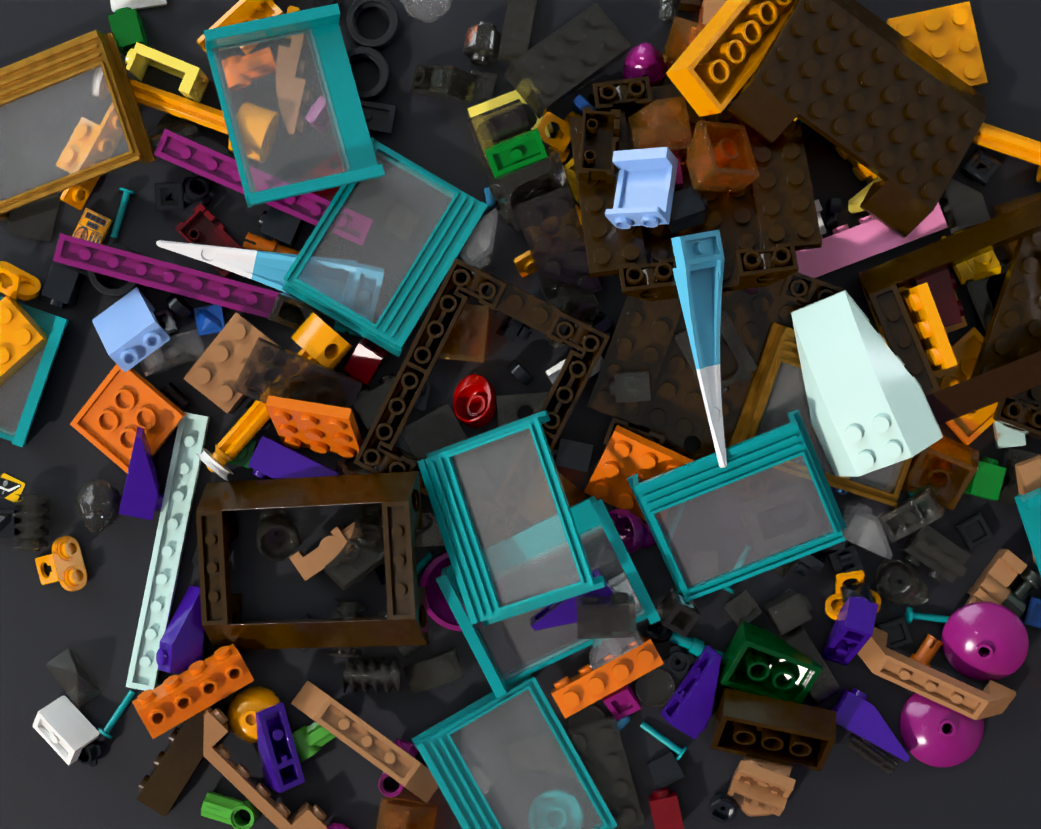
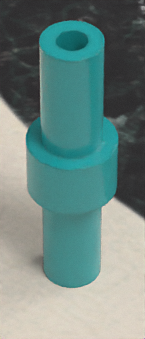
[668,631,723,659]

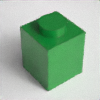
[108,7,149,54]
[964,457,1006,501]

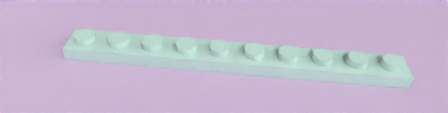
[126,412,210,691]

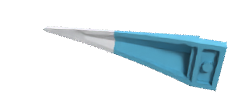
[671,230,727,468]
[156,240,384,323]

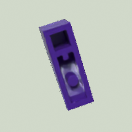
[119,427,164,520]
[248,436,341,480]
[530,568,620,631]
[156,585,204,673]
[820,596,878,666]
[660,645,722,739]
[832,688,910,762]
[256,702,305,793]

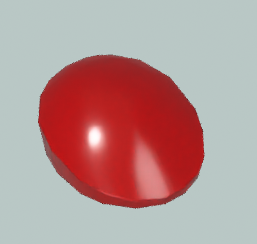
[453,374,497,428]

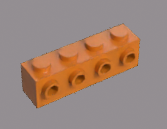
[551,635,664,719]
[132,644,254,739]

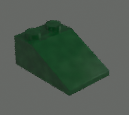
[719,621,823,704]

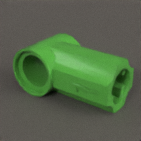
[292,722,336,763]
[201,791,260,829]

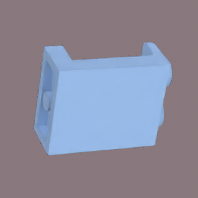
[605,147,678,229]
[92,287,170,372]

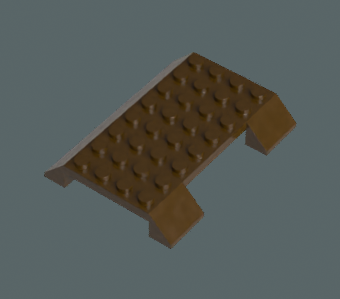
[725,0,987,238]

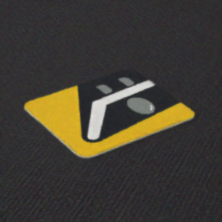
[0,473,25,503]

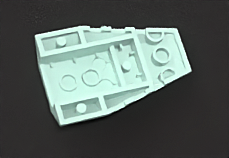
[791,290,943,477]

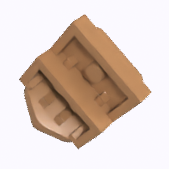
[727,756,796,817]

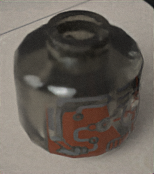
[463,22,502,66]

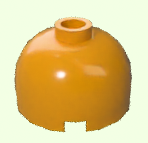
[228,686,281,743]

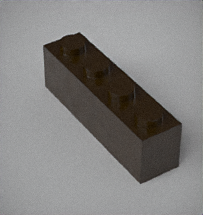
[136,705,228,817]

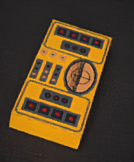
[72,208,113,244]

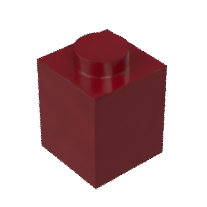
[344,338,389,385]
[647,788,684,829]

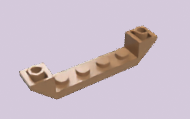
[857,627,1016,720]
[291,681,439,803]
[203,707,328,829]

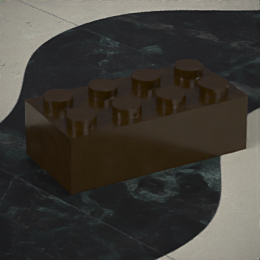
[710,688,836,772]

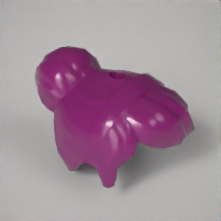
[622,42,666,87]
[602,509,656,554]

